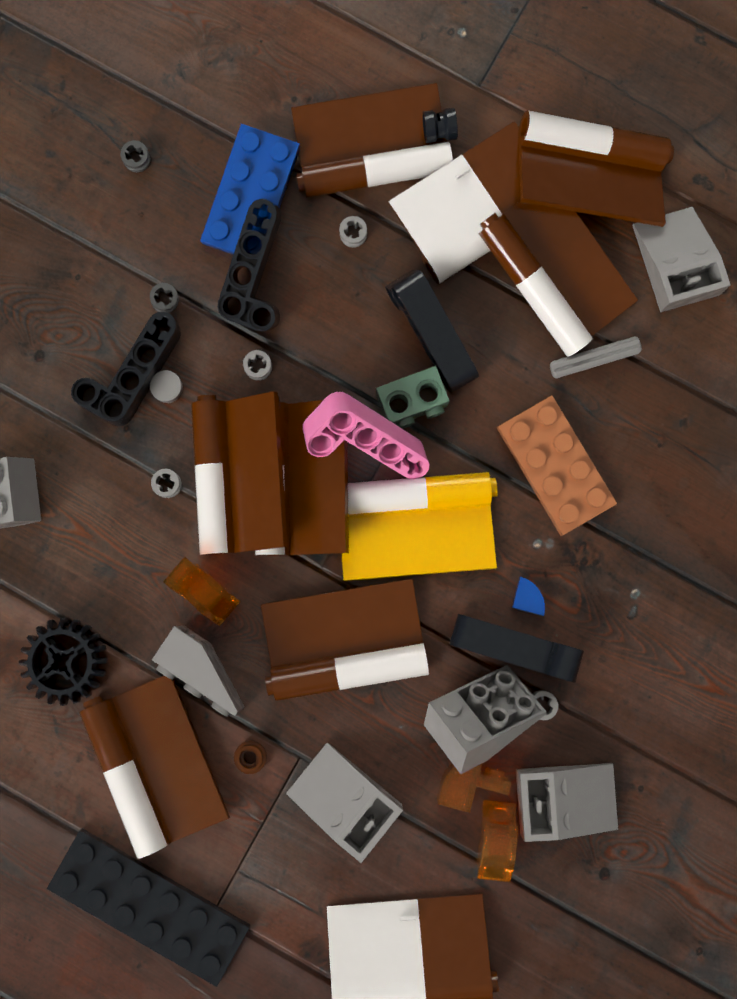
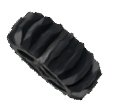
[19,618,108,706]

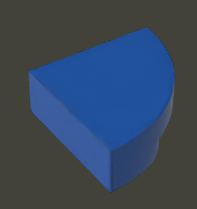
[512,577,545,616]

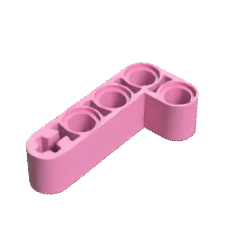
[303,392,430,479]

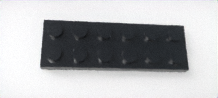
[47,828,250,987]

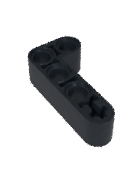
[217,199,282,331]
[385,270,479,393]
[71,312,181,426]
[449,614,584,683]

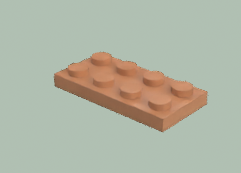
[497,395,617,536]

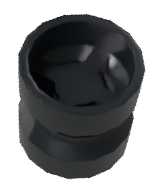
[422,108,458,143]

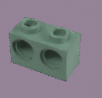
[376,366,449,429]

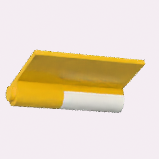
[342,472,497,581]

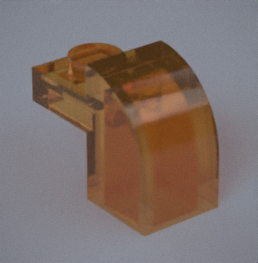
[163,557,241,626]
[436,763,512,813]
[477,800,518,882]

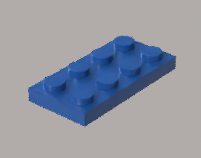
[200,124,301,255]

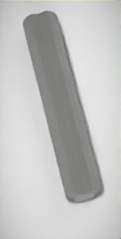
[550,336,642,379]

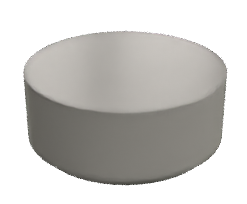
[150,370,183,403]

